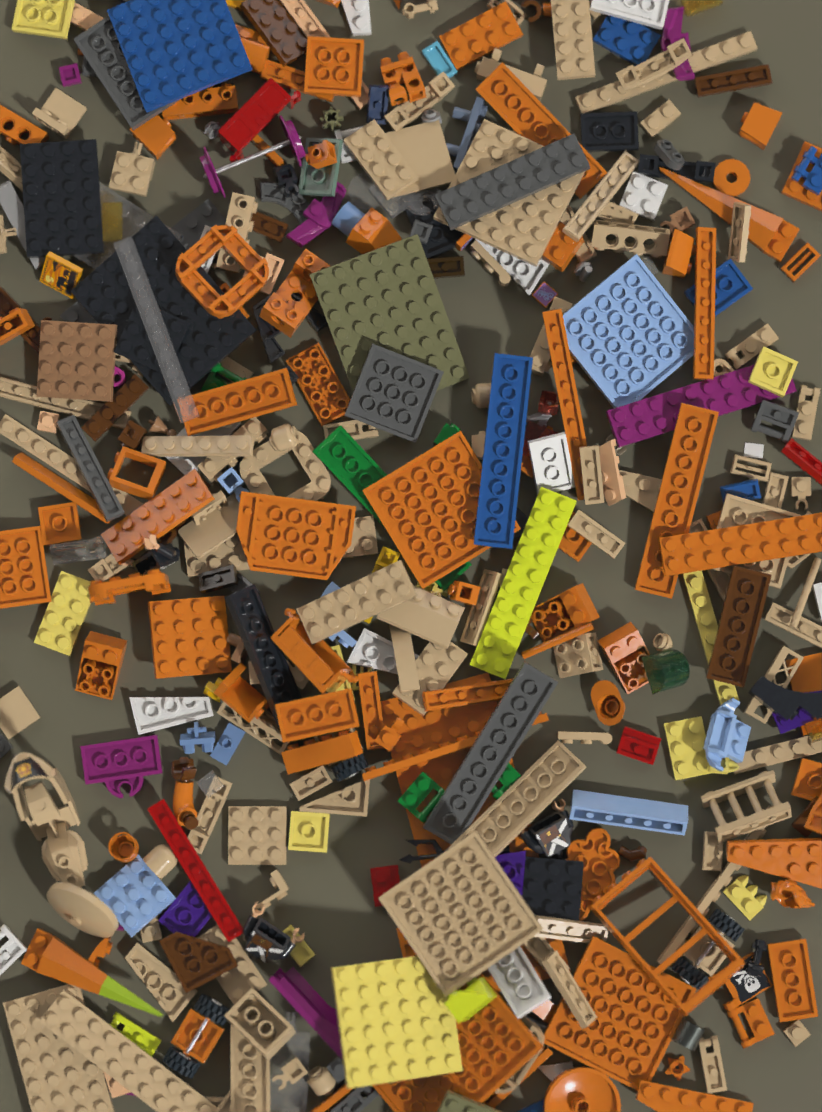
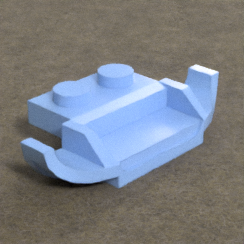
[703,698,751,771]

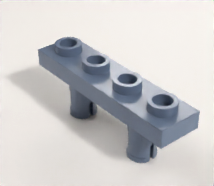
[446,97,488,172]

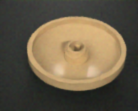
[46,882,119,938]

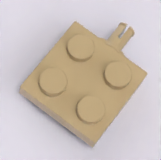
[109,142,155,197]

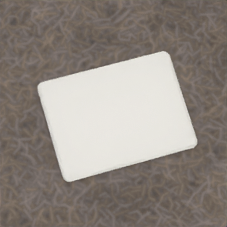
[744,443,764,459]

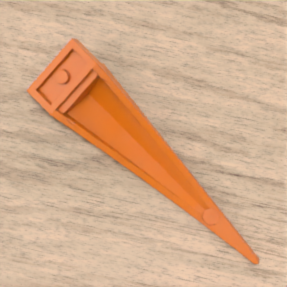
[659,167,800,262]

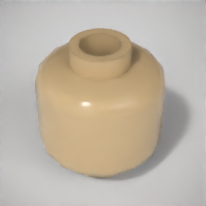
[471,383,491,408]
[269,423,299,451]
[307,1066,336,1096]

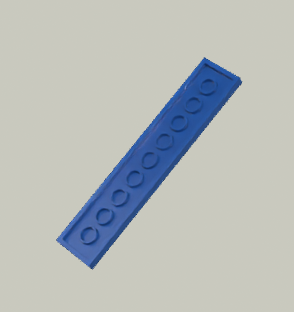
[473,353,533,549]

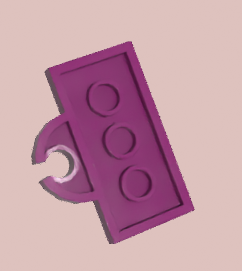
[80,735,163,798]

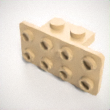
[178,491,241,558]

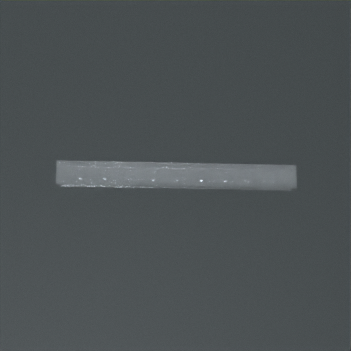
[113,237,200,423]

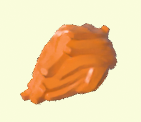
[770,879,815,908]

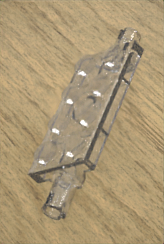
[270,1012,310,1112]

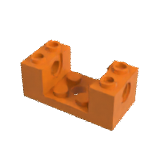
[259,249,330,338]

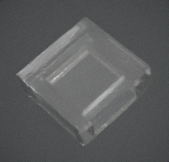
[196,771,224,798]

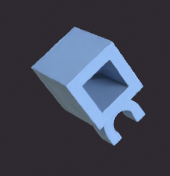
[217,467,249,503]

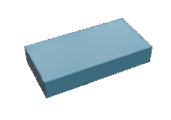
[422,41,458,78]

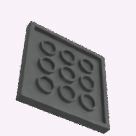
[344,343,444,443]

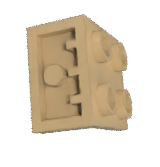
[32,88,87,139]
[553,632,603,678]

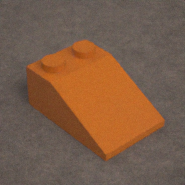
[346,208,402,254]

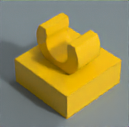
[203,677,223,703]

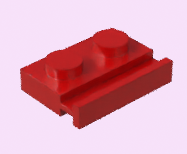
[616,726,661,765]
[370,864,400,907]

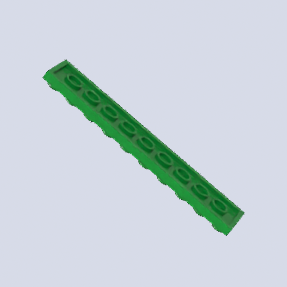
[312,425,472,591]

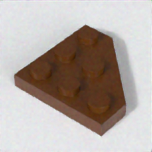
[159,932,238,993]

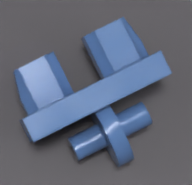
[179,722,216,754]

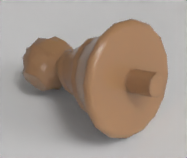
[148,415,177,436]

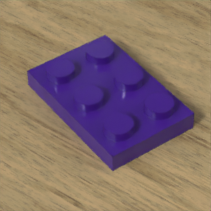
[158,880,212,937]

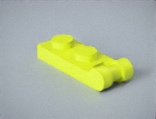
[108,1012,162,1057]

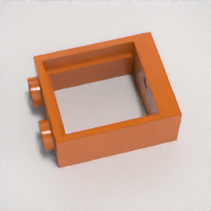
[107,446,166,500]

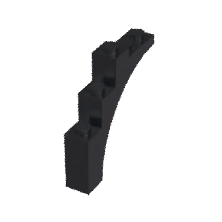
[748,676,822,722]

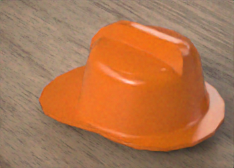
[591,680,625,726]

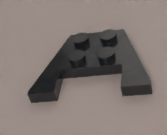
[252,289,328,364]

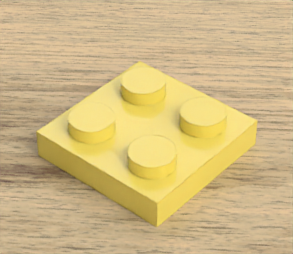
[748,346,798,397]
[288,811,330,853]

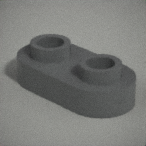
[654,139,685,170]

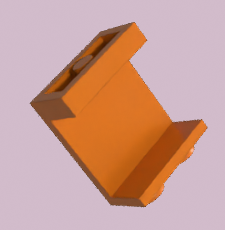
[214,663,270,723]

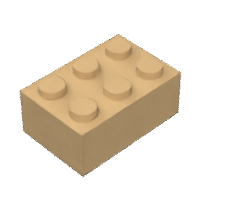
[224,988,296,1061]

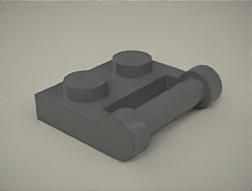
[751,399,799,444]

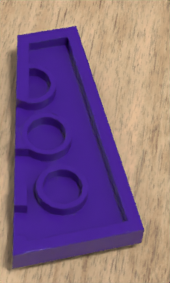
[495,850,526,896]

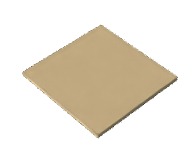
[385,119,455,198]

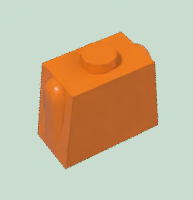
[738,103,783,150]
[129,115,177,160]

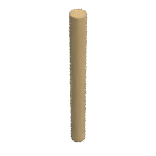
[789,557,822,629]

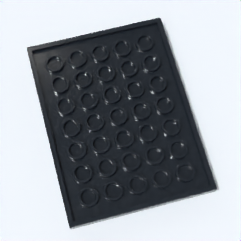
[71,215,256,406]

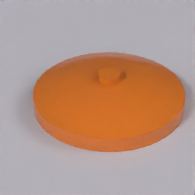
[543,1067,621,1112]

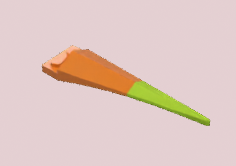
[21,928,163,1017]

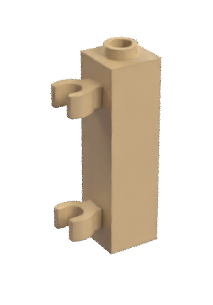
[474,48,547,101]

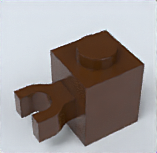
[118,420,148,450]

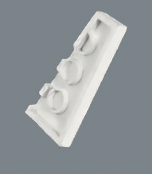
[341,0,371,36]
[475,239,550,296]
[129,697,214,735]

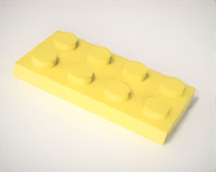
[34,571,91,656]

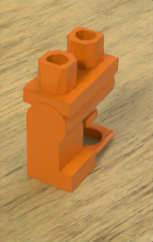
[380,51,426,106]

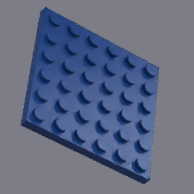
[107,0,253,112]

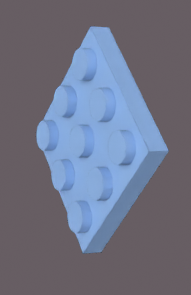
[94,854,176,937]

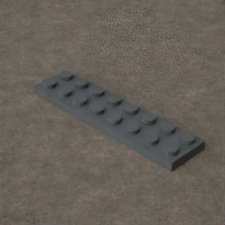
[435,133,590,230]

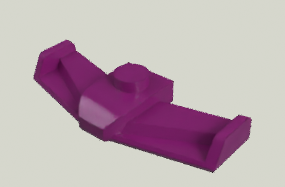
[661,6,695,81]
[286,181,346,248]

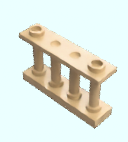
[701,770,792,843]

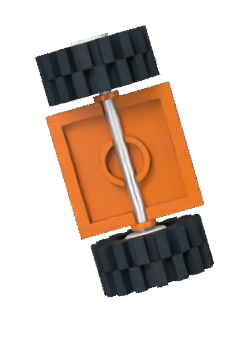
[162,994,230,1078]

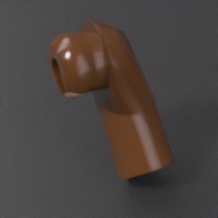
[617,845,647,862]

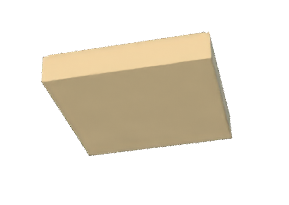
[0,686,41,740]

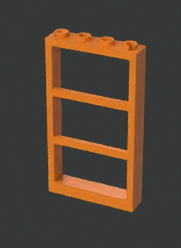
[591,856,745,1017]

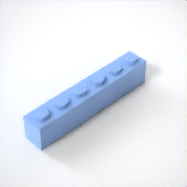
[569,789,688,836]

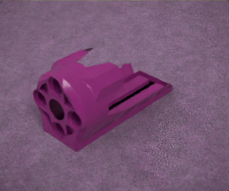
[269,967,343,1060]

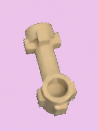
[402,0,438,19]

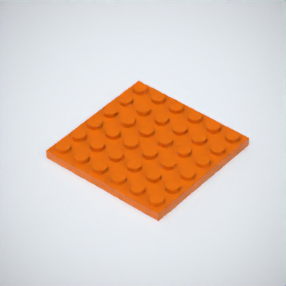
[362,431,521,589]
[544,936,696,1090]

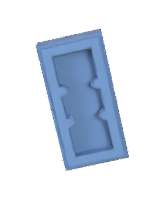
[210,723,246,766]

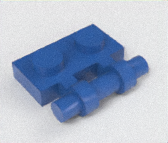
[791,146,822,196]

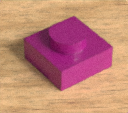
[59,63,82,87]

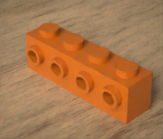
[162,84,239,120]
[0,307,35,346]
[281,729,363,774]

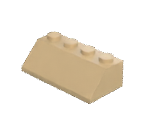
[377,585,465,649]

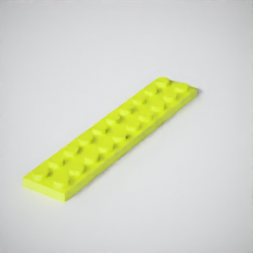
[470,487,577,679]

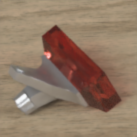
[526,390,559,430]

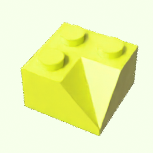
[444,977,497,1023]

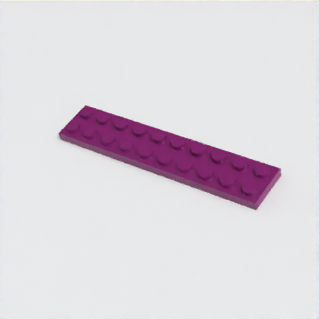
[606,365,797,448]

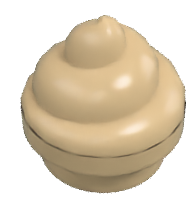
[653,633,673,652]

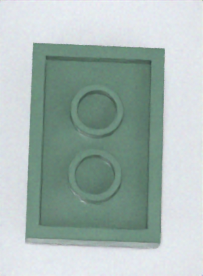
[299,138,343,197]

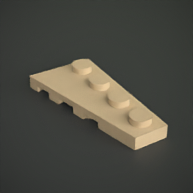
[125,942,198,1022]

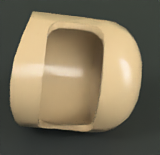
[143,844,178,879]

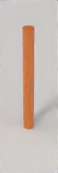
[521,622,594,659]

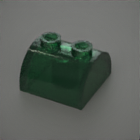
[641,649,690,694]

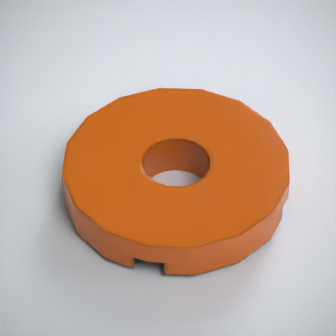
[713,159,751,197]

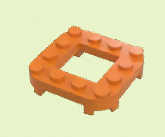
[175,225,269,319]
[88,569,171,606]

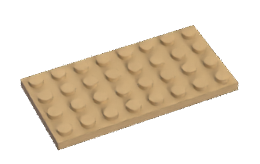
[3,984,115,1112]

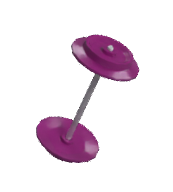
[199,115,306,198]

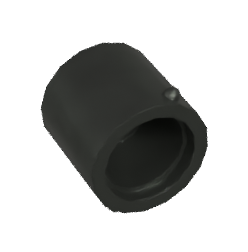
[672,1018,705,1051]

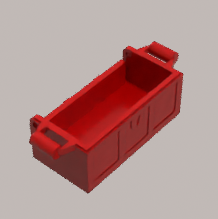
[218,78,301,163]

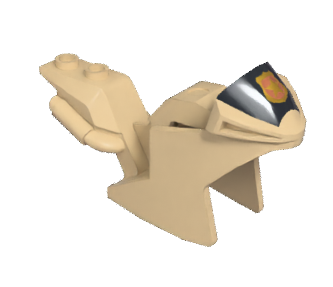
[4,752,88,887]

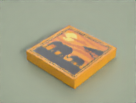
[39,251,83,299]

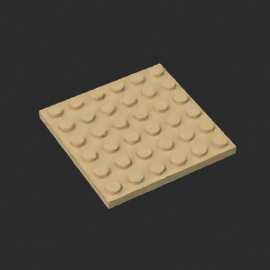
[433,119,585,267]
[379,831,544,997]

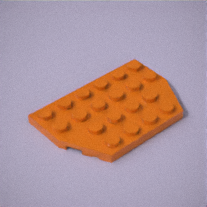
[236,491,356,580]

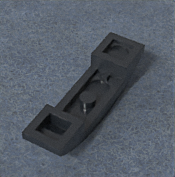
[638,154,716,182]

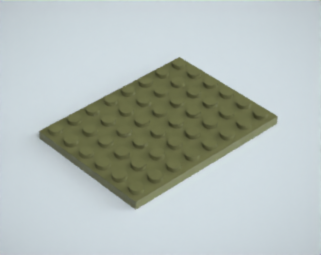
[309,234,470,391]

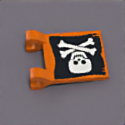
[708,951,773,1012]

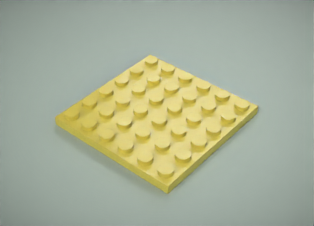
[331,956,463,1089]

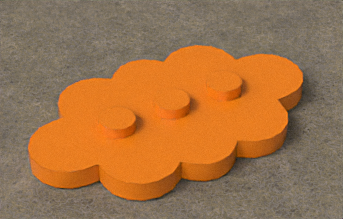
[565,828,620,921]

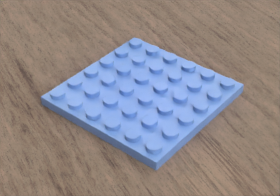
[563,254,694,408]

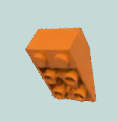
[531,583,600,643]
[598,622,661,694]
[75,631,128,700]

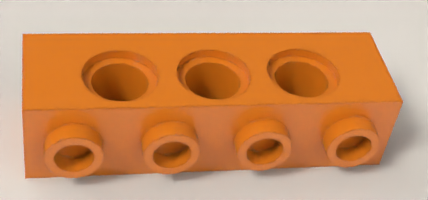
[0,105,49,146]

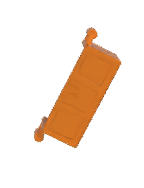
[271,608,359,693]

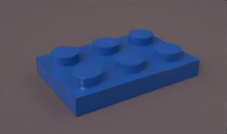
[593,15,661,66]
[684,258,753,317]

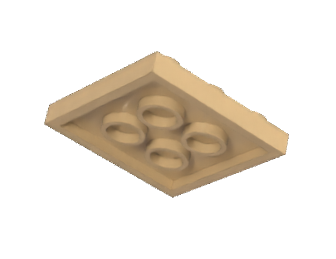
[228,806,287,865]

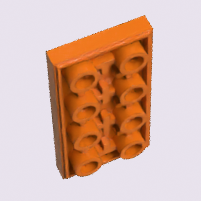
[285,342,350,427]

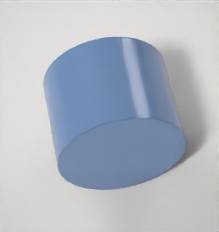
[331,201,365,237]

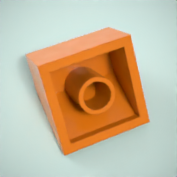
[662,229,696,279]

